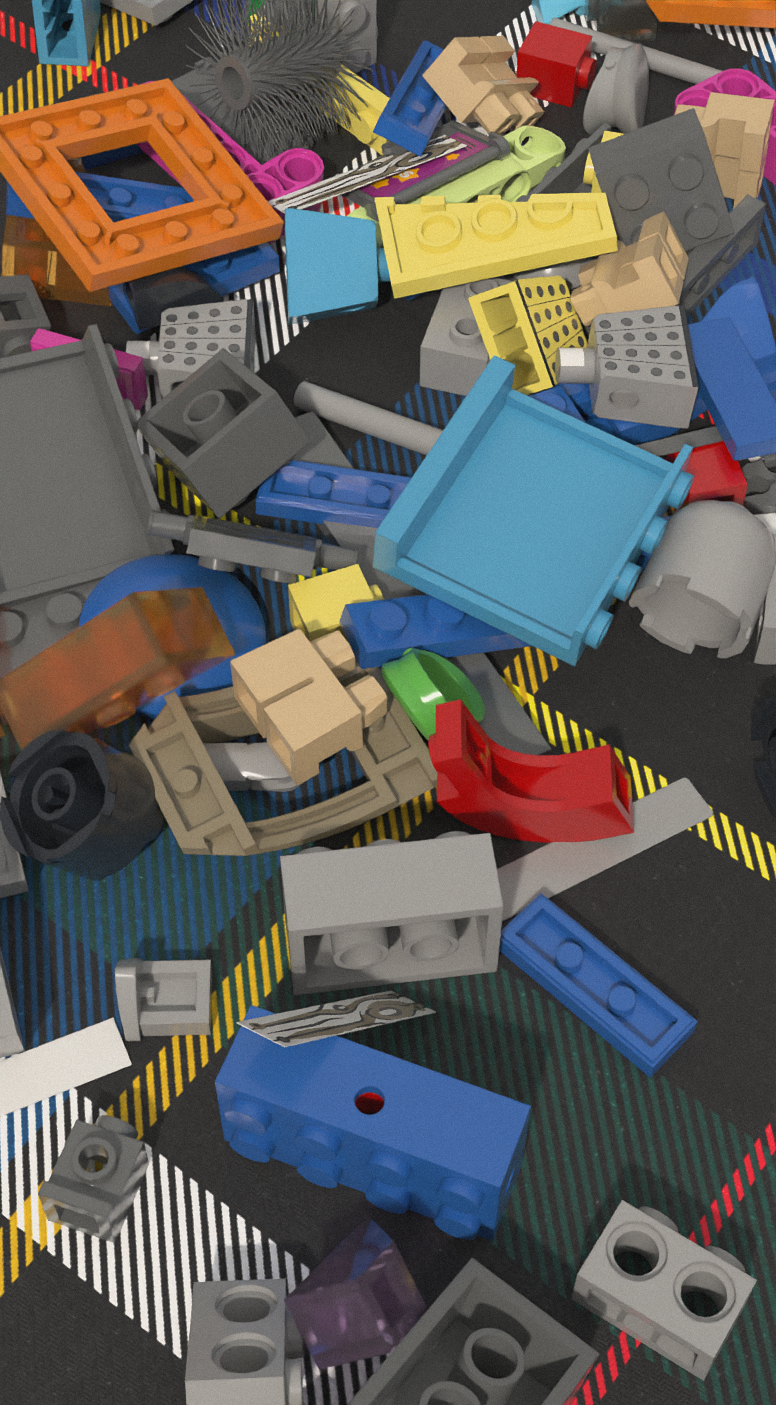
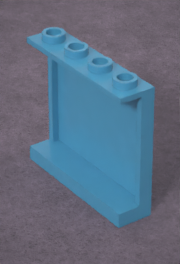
[373,355,695,666]

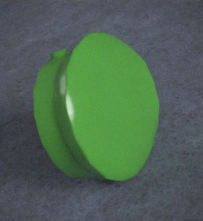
[381,648,485,740]

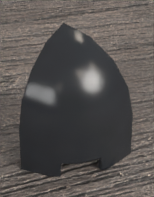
[123,267,223,330]

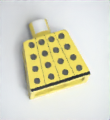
[468,275,588,395]

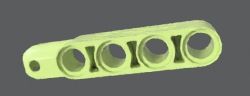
[347,126,566,248]

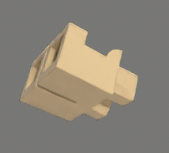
[422,36,544,135]
[675,92,775,209]
[570,211,689,326]
[230,628,387,786]

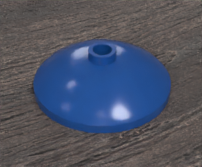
[78,554,266,720]

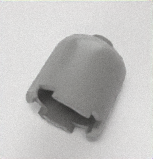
[629,500,776,658]

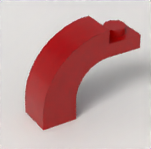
[428,699,634,843]

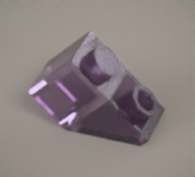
[284,1220,428,1370]

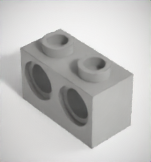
[571,1200,757,1381]
[185,1278,303,1405]

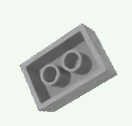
[280,831,504,995]

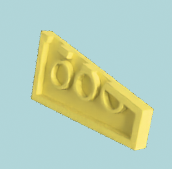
[374,193,618,299]

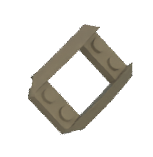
[129,637,437,856]

